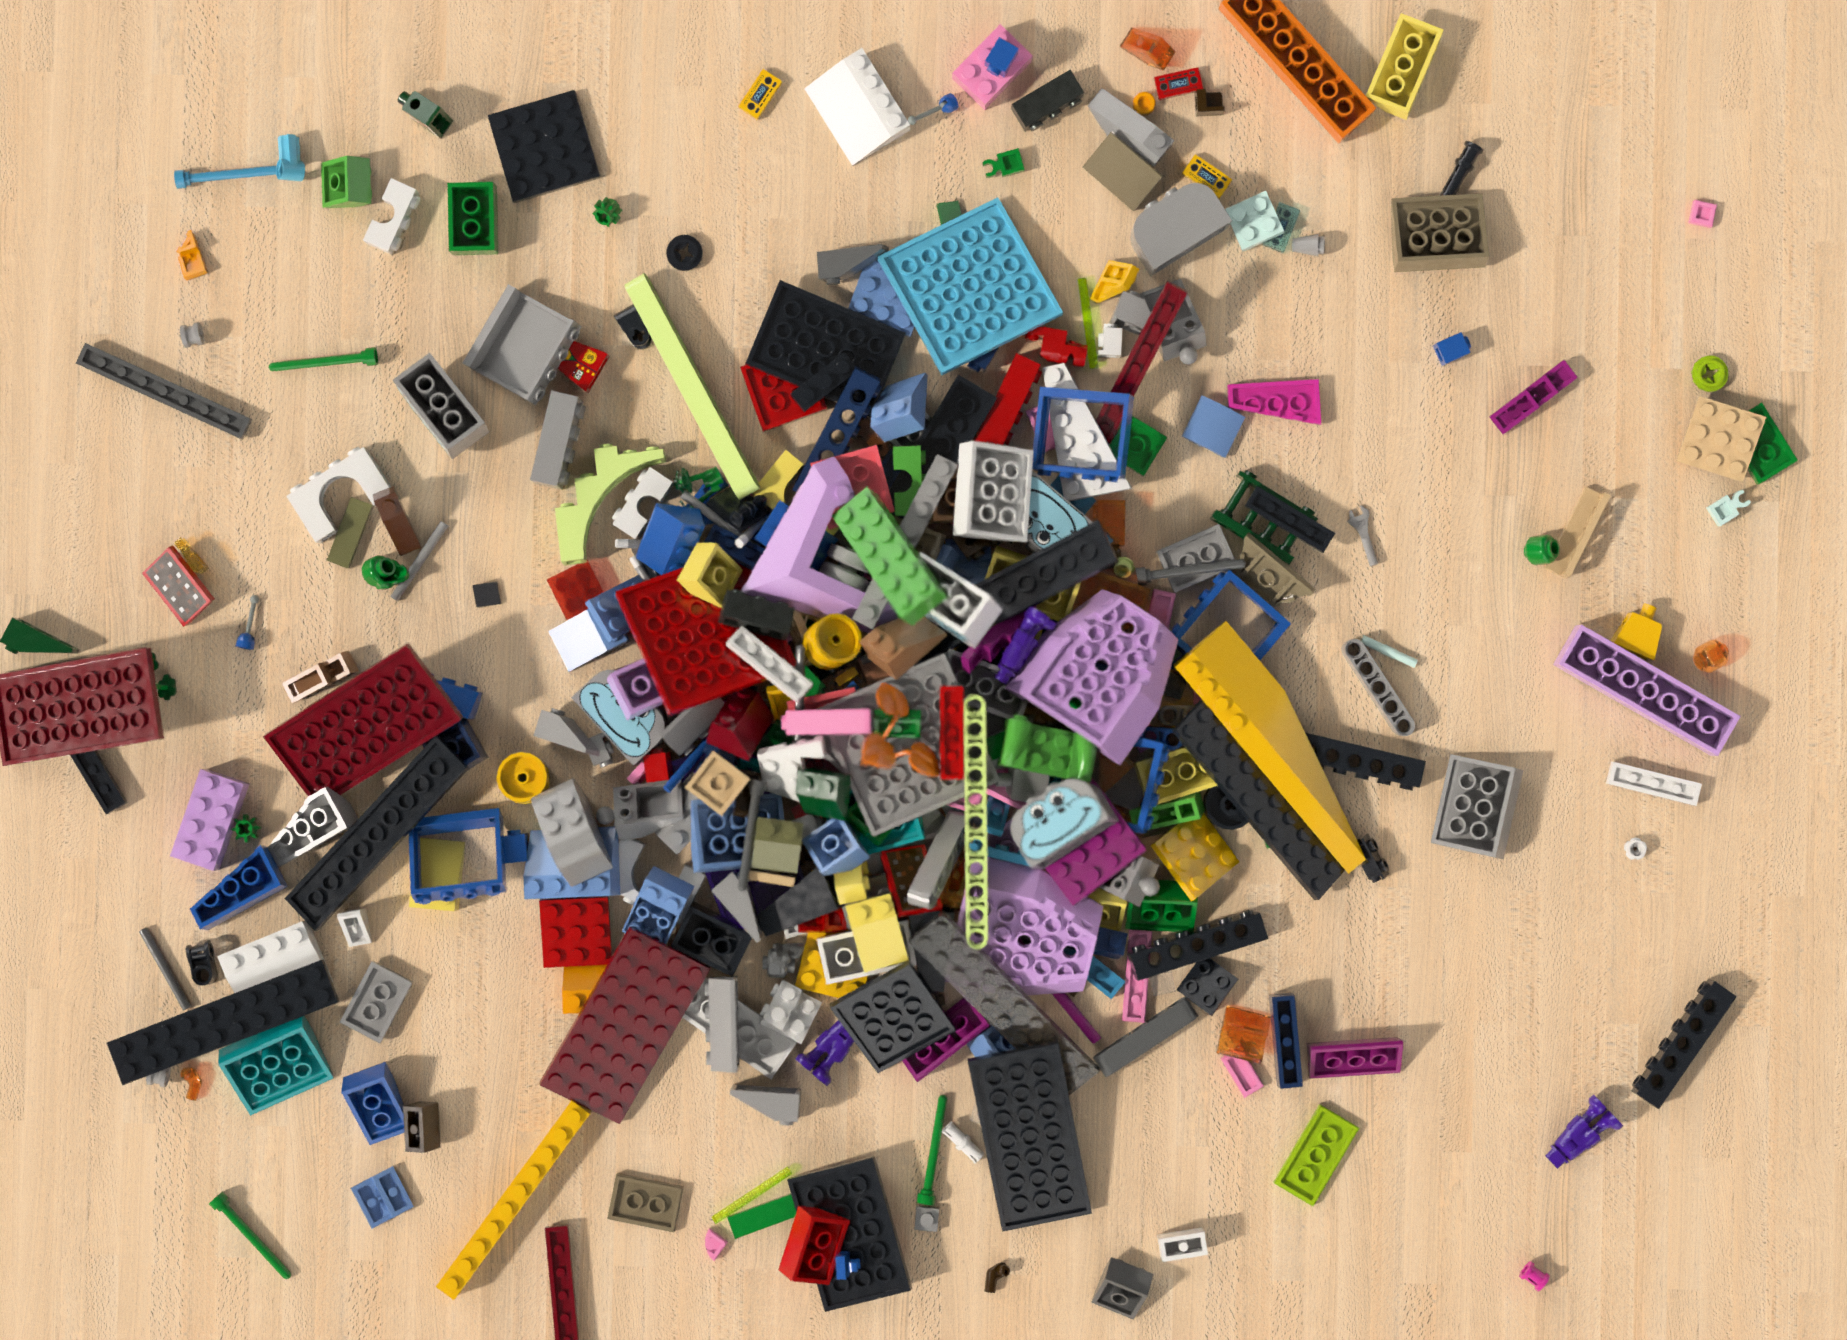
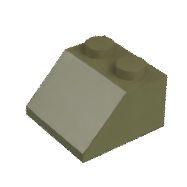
[751,817,804,874]

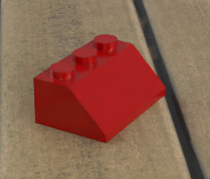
[778,1206,850,1285]

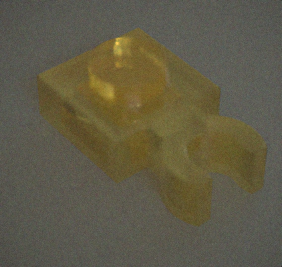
[174,537,209,574]

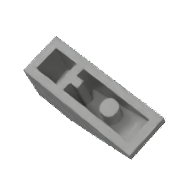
[534,708,600,756]

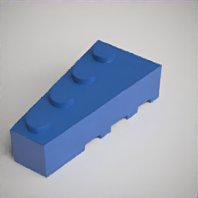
[190,845,288,930]

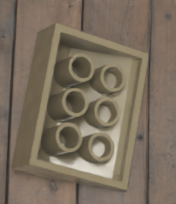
[1391,193,1490,272]

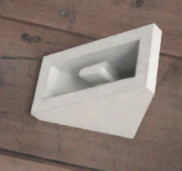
[337,908,372,947]

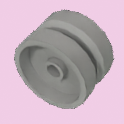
[819,543,870,593]

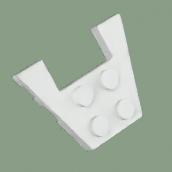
[757,736,826,802]

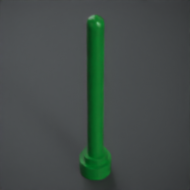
[269,347,378,372]
[916,1095,947,1205]
[209,1191,291,1279]

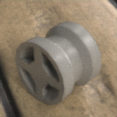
[180,322,205,348]
[146,1067,171,1088]

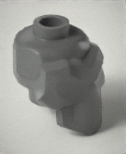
[762,943,804,978]

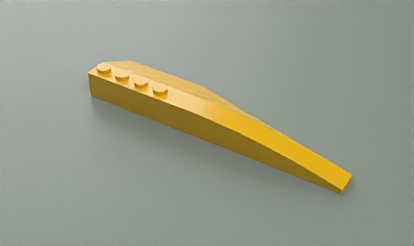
[1173,621,1366,874]

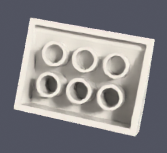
[805,48,910,166]
[953,441,1033,542]
[217,921,334,993]

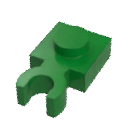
[982,148,1025,178]

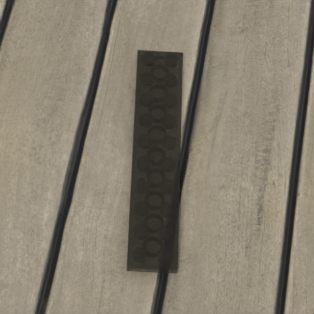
[909,910,1100,1095]

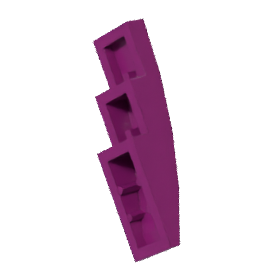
[1489,359,1578,434]
[961,606,1037,674]

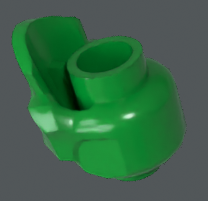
[362,555,409,590]

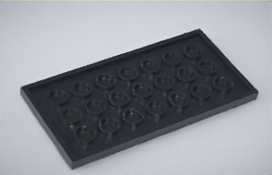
[967,1041,1092,1232]

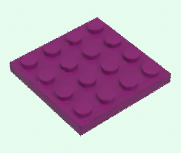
[1045,777,1147,906]

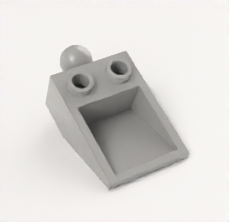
[1140,278,1207,365]
[596,780,684,840]
[1099,856,1159,907]

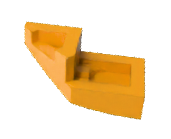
[176,230,208,281]

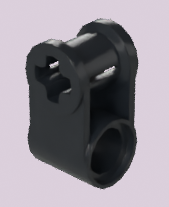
[614,304,652,350]
[186,940,218,986]

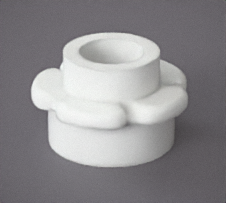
[1624,837,1647,860]

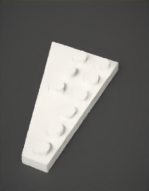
[1042,363,1132,502]

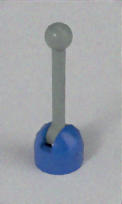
[908,93,958,125]
[235,595,259,650]

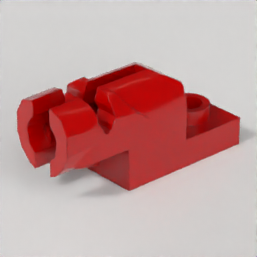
[1024,326,1088,368]

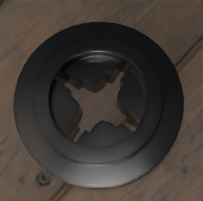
[666,235,703,271]

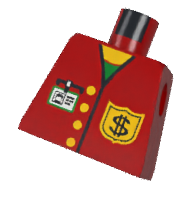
[558,341,610,394]

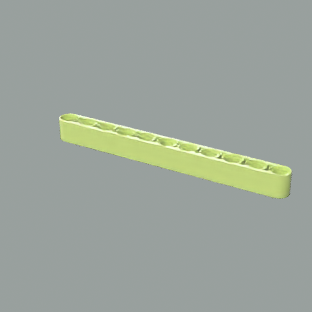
[625,273,760,500]
[963,694,988,949]

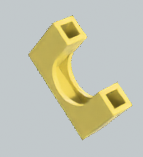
[752,450,839,536]

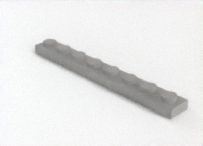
[852,454,958,630]

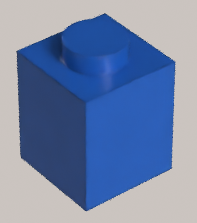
[985,37,1019,77]
[1433,332,1471,366]
[502,829,528,864]

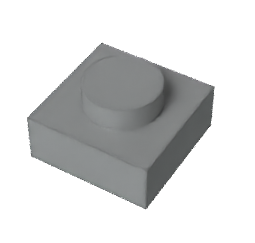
[914,1206,939,1232]

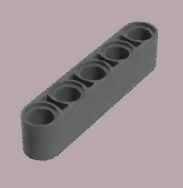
[1093,996,1199,1077]

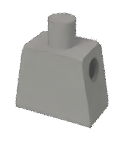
[995,768,1049,802]

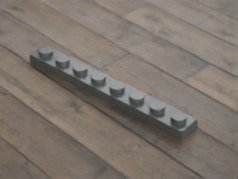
[76,343,252,440]

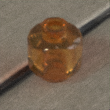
[1693,639,1729,673]

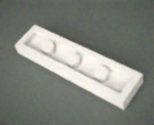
[726,626,813,703]
[1606,762,1702,806]

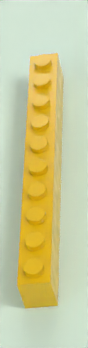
[436,1100,592,1300]

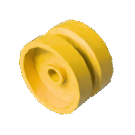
[803,613,862,670]
[496,752,551,805]

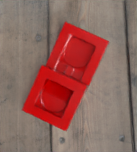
[798,908,847,933]

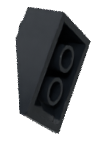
[671,901,752,977]

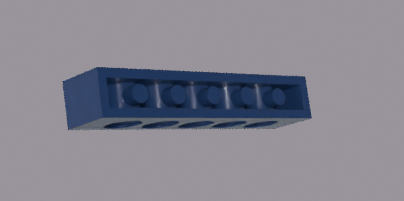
[792,366,882,492]

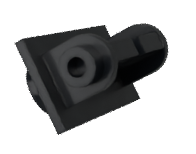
[1357,834,1389,883]

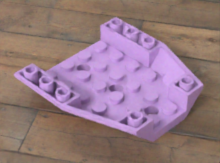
[1005,589,1178,765]
[945,856,1103,997]

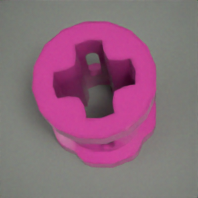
[1519,1261,1550,1292]

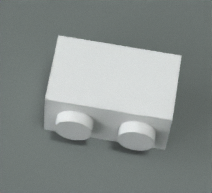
[1157,1227,1208,1262]

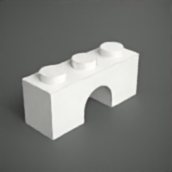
[363,178,420,255]
[612,467,674,539]

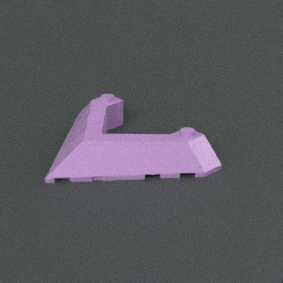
[741,456,898,633]

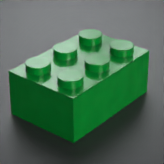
[447,182,498,256]

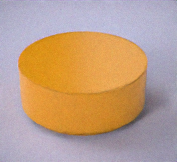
[1132,92,1156,116]

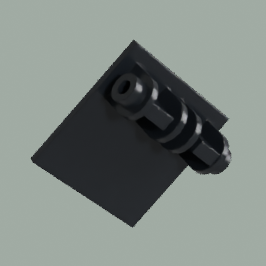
[706,487,769,534]
[1176,958,1239,1016]

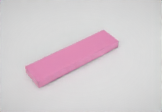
[1122,930,1152,1023]

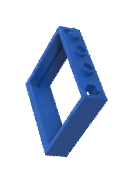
[1032,387,1134,483]
[1170,570,1291,660]
[1127,736,1169,834]
[409,808,507,904]

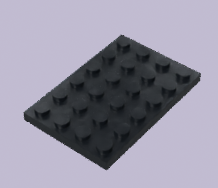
[745,280,906,417]
[787,1156,913,1312]

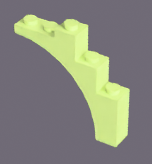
[555,444,666,566]

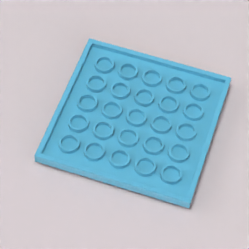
[877,197,1063,375]

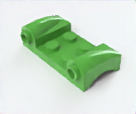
[997,715,1097,783]

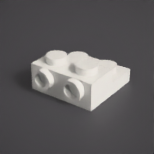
[760,980,822,1044]

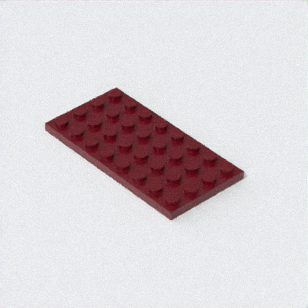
[263,642,463,797]
[0,647,164,766]
[539,926,710,1124]

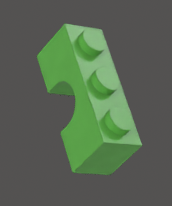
[893,446,926,516]

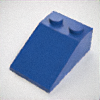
[754,500,839,571]
[341,1062,404,1145]

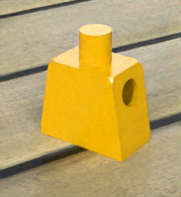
[1610,603,1662,661]

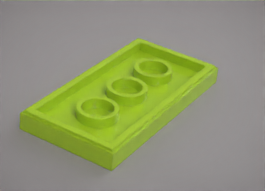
[1273,1104,1359,1206]

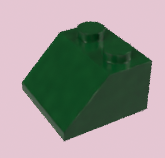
[796,768,851,821]

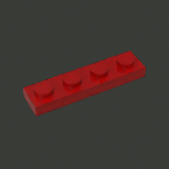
[940,686,964,780]

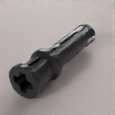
[1440,141,1484,196]

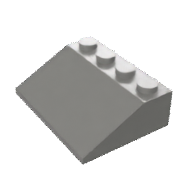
[1431,754,1523,859]

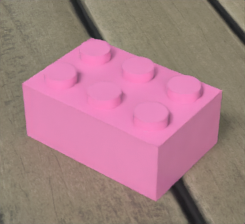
[952,24,1033,110]

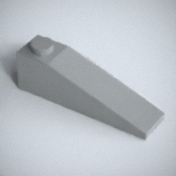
[1088,88,1174,167]
[268,786,358,867]

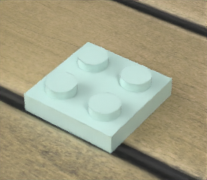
[1225,191,1284,252]

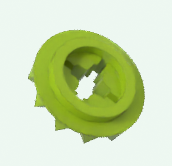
[1691,356,1728,392]

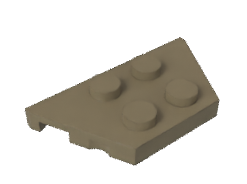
[1236,532,1316,608]

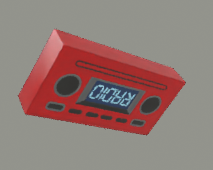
[1154,67,1203,101]

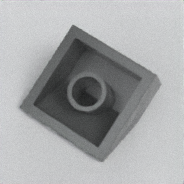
[1091,1257,1154,1320]

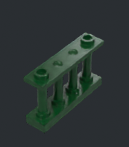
[1210,470,1318,565]

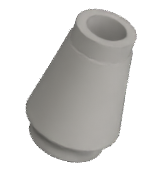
[1292,234,1325,257]

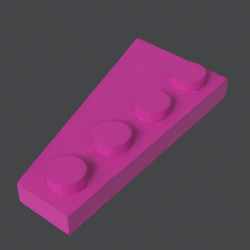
[1227,379,1321,425]

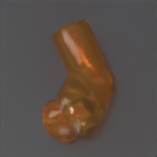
[180,1067,202,1101]

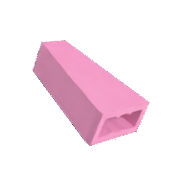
[782,708,871,735]

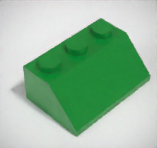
[1125,880,1198,933]

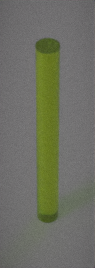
[1077,278,1099,369]
[711,1166,792,1224]

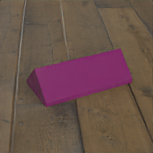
[902,995,990,1083]
[1307,1037,1403,1079]

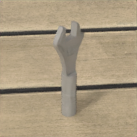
[1348,505,1378,567]

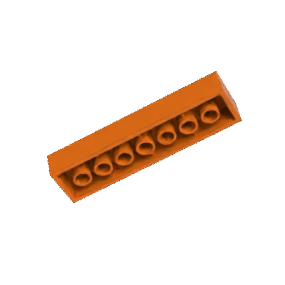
[1218,0,1376,144]

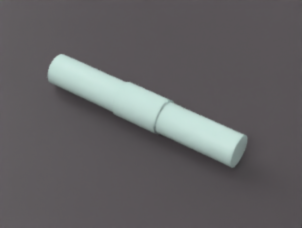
[1361,635,1418,668]

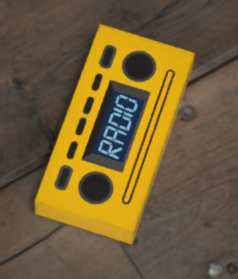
[738,69,782,120]
[1182,154,1233,199]

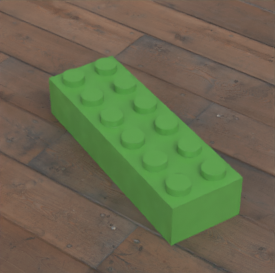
[832,487,948,626]

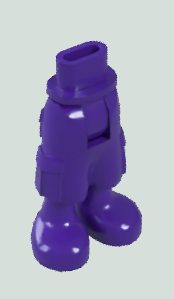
[995,606,1057,685]
[795,1020,854,1086]
[1545,1094,1623,1169]

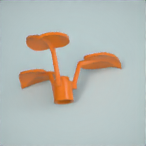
[862,683,940,777]

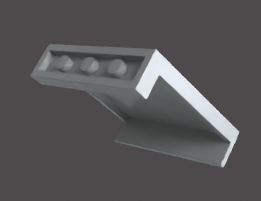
[463,284,582,405]

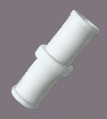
[942,1121,984,1164]

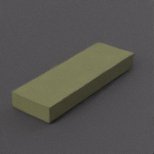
[326,497,373,569]

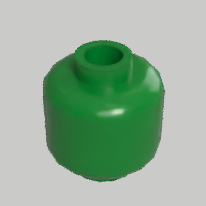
[1524,534,1560,565]

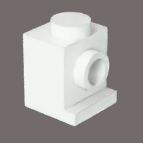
[1097,324,1122,358]

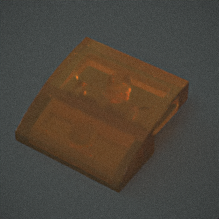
[1216,1006,1271,1064]

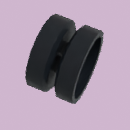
[1203,786,1248,830]

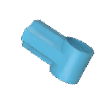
[276,134,305,182]

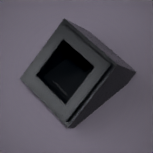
[473,582,501,608]

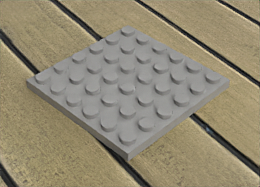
[817,653,1000,836]

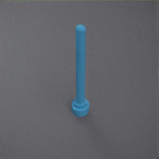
[174,166,276,189]

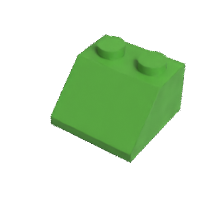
[321,155,372,208]

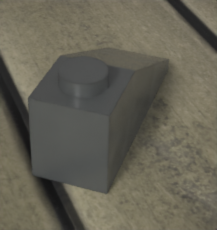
[817,244,889,285]

